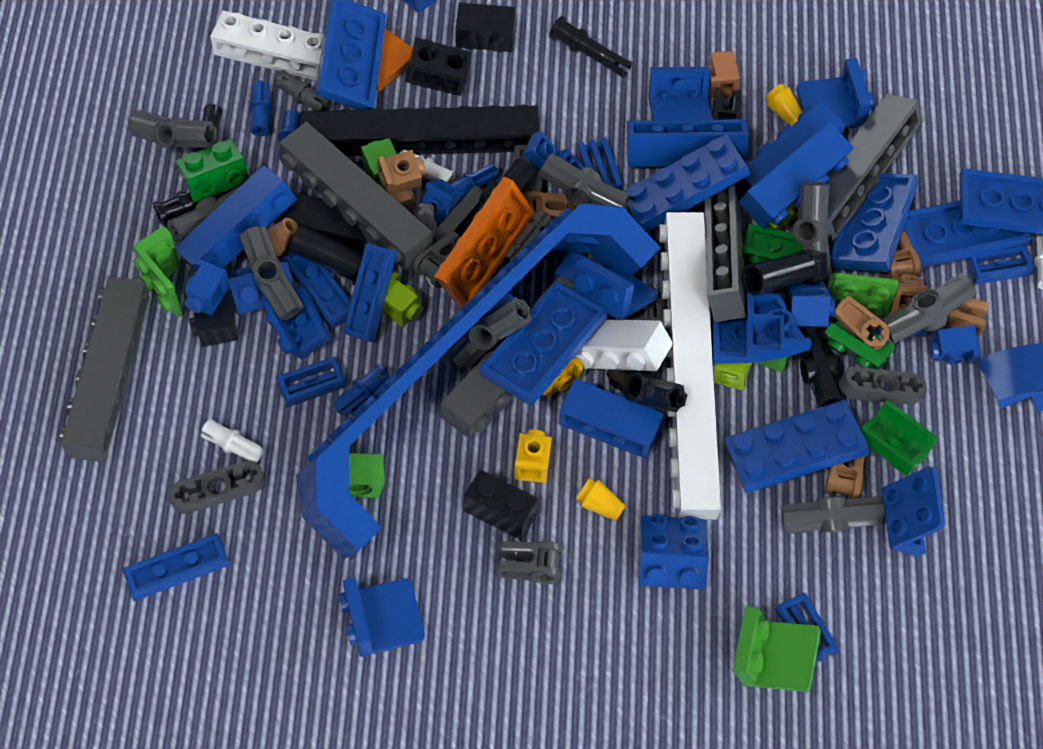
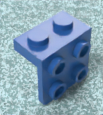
[796,58,874,128]
[648,67,713,120]
[573,257,658,320]
[882,466,945,557]
[638,514,709,590]
[338,577,425,657]

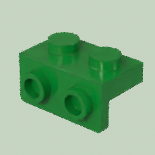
[175,139,249,202]
[743,223,801,265]
[824,320,895,369]
[860,400,938,476]

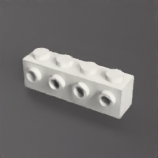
[210,10,324,81]

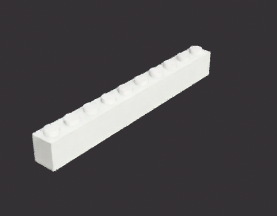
[659,212,721,520]

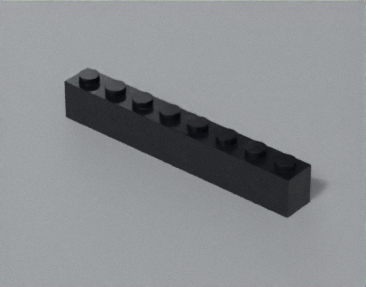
[301,104,540,157]

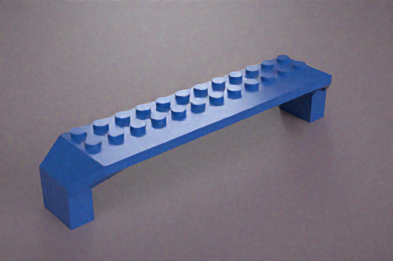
[296,204,661,559]

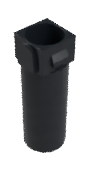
[288,223,363,286]
[741,249,827,295]

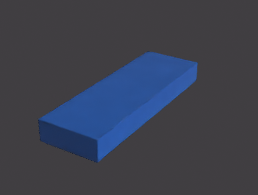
[343,243,397,342]
[283,253,351,330]
[122,533,230,601]

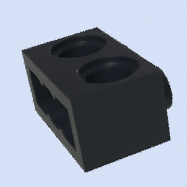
[405,37,472,96]

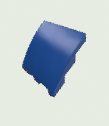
[711,292,811,364]
[977,343,1043,413]

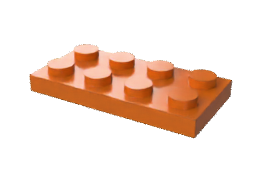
[434,177,535,308]

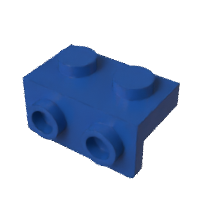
[228,258,296,315]
[263,286,332,359]

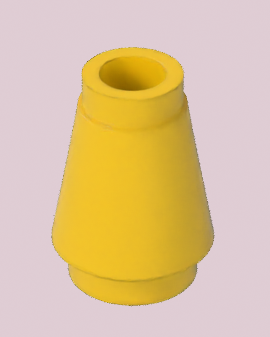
[765,84,802,126]
[575,478,626,522]

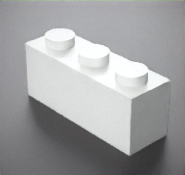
[575,320,673,371]

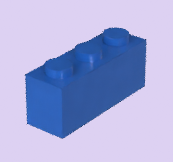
[559,379,664,459]

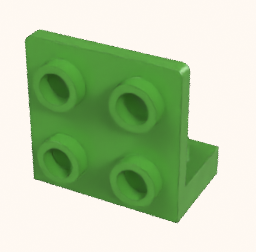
[133,226,182,318]
[826,273,898,317]
[733,606,821,692]

